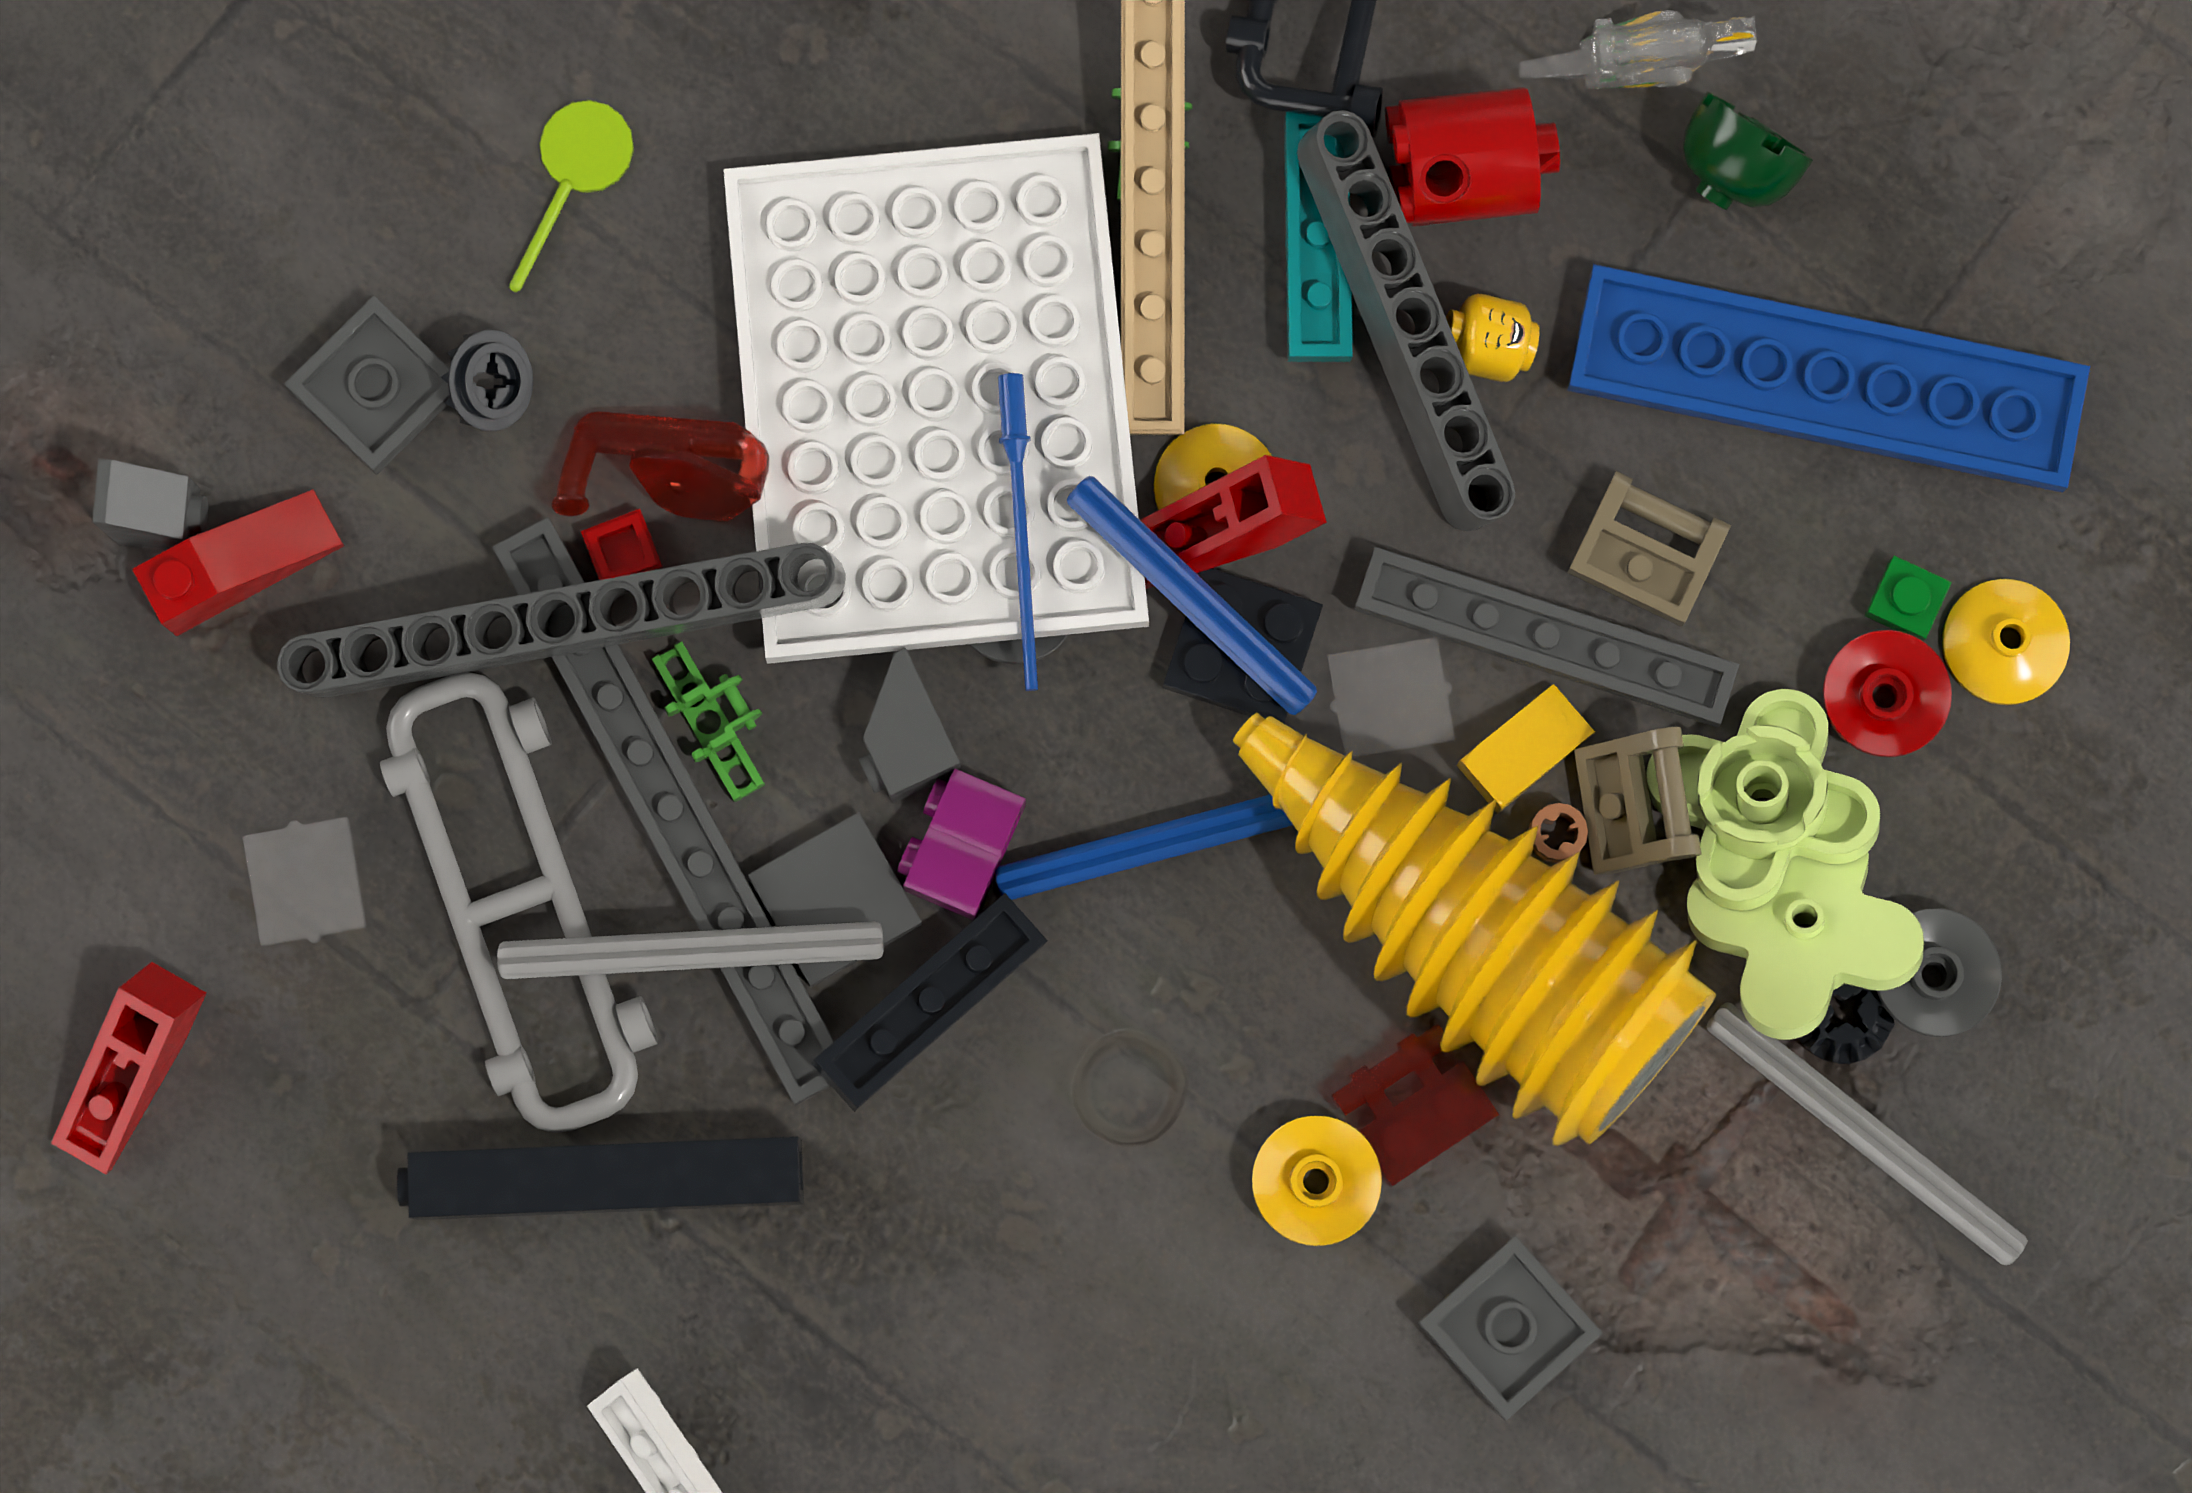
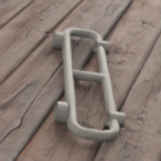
[380,672,658,1133]

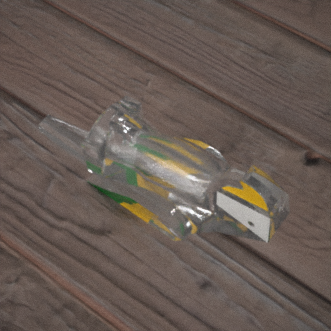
[1519,10,1757,89]

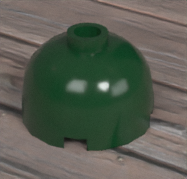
[1683,91,1813,210]

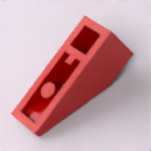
[1141,455,1327,589]
[132,490,344,636]
[51,961,207,1175]

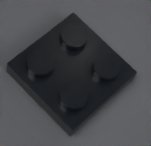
[1163,568,1323,724]

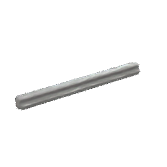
[497,921,884,979]
[1706,1002,2028,1265]

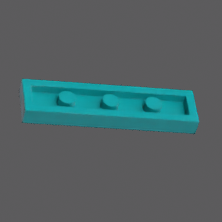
[1284,112,1353,362]

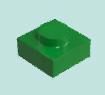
[1864,556,1952,641]

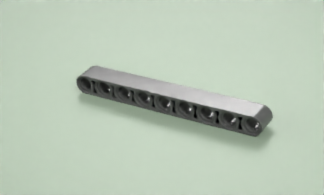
[277,543,846,698]

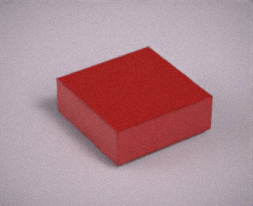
[581,509,663,580]

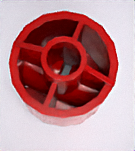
[1385,87,1560,227]

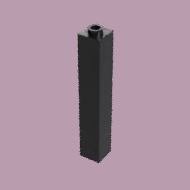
[397,1137,804,1220]

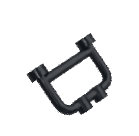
[1226,0,1383,138]

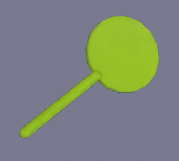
[509,100,634,292]

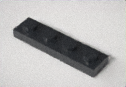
[811,893,1048,1112]

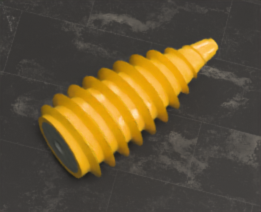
[1233,713,1716,1146]

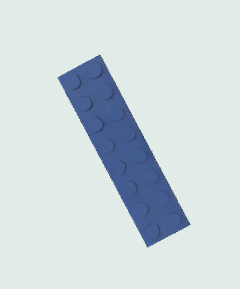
[1567,264,2090,493]

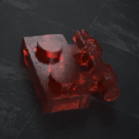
[1331,1024,1499,1187]

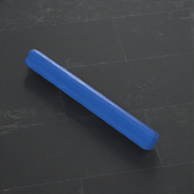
[1067,475,1317,715]
[995,794,1293,900]

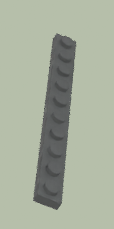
[493,517,834,1106]

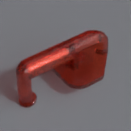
[551,412,770,521]

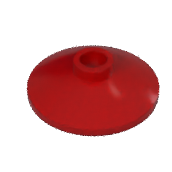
[1823,630,1952,757]

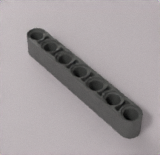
[1297,110,1515,532]

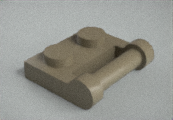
[1567,471,1731,627]
[1574,727,1702,875]

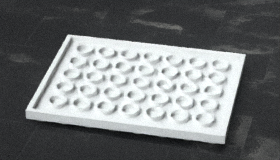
[724,133,1149,664]

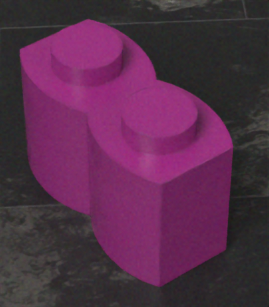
[898,769,1026,920]

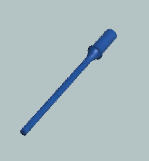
[998,373,1038,691]

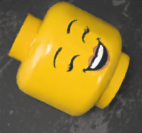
[1446,294,1540,382]

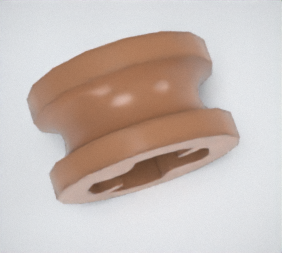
[1529,803,1588,864]

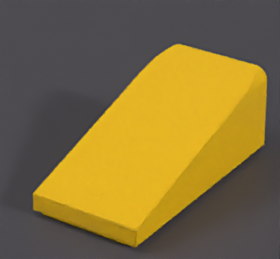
[1457,684,1595,814]

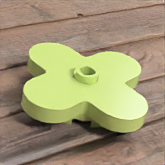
[1646,689,1880,911]
[1687,852,1924,1040]

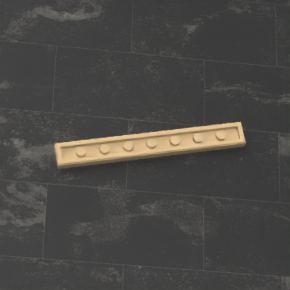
[1121,0,1185,435]

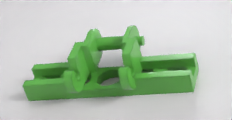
[652,642,765,802]

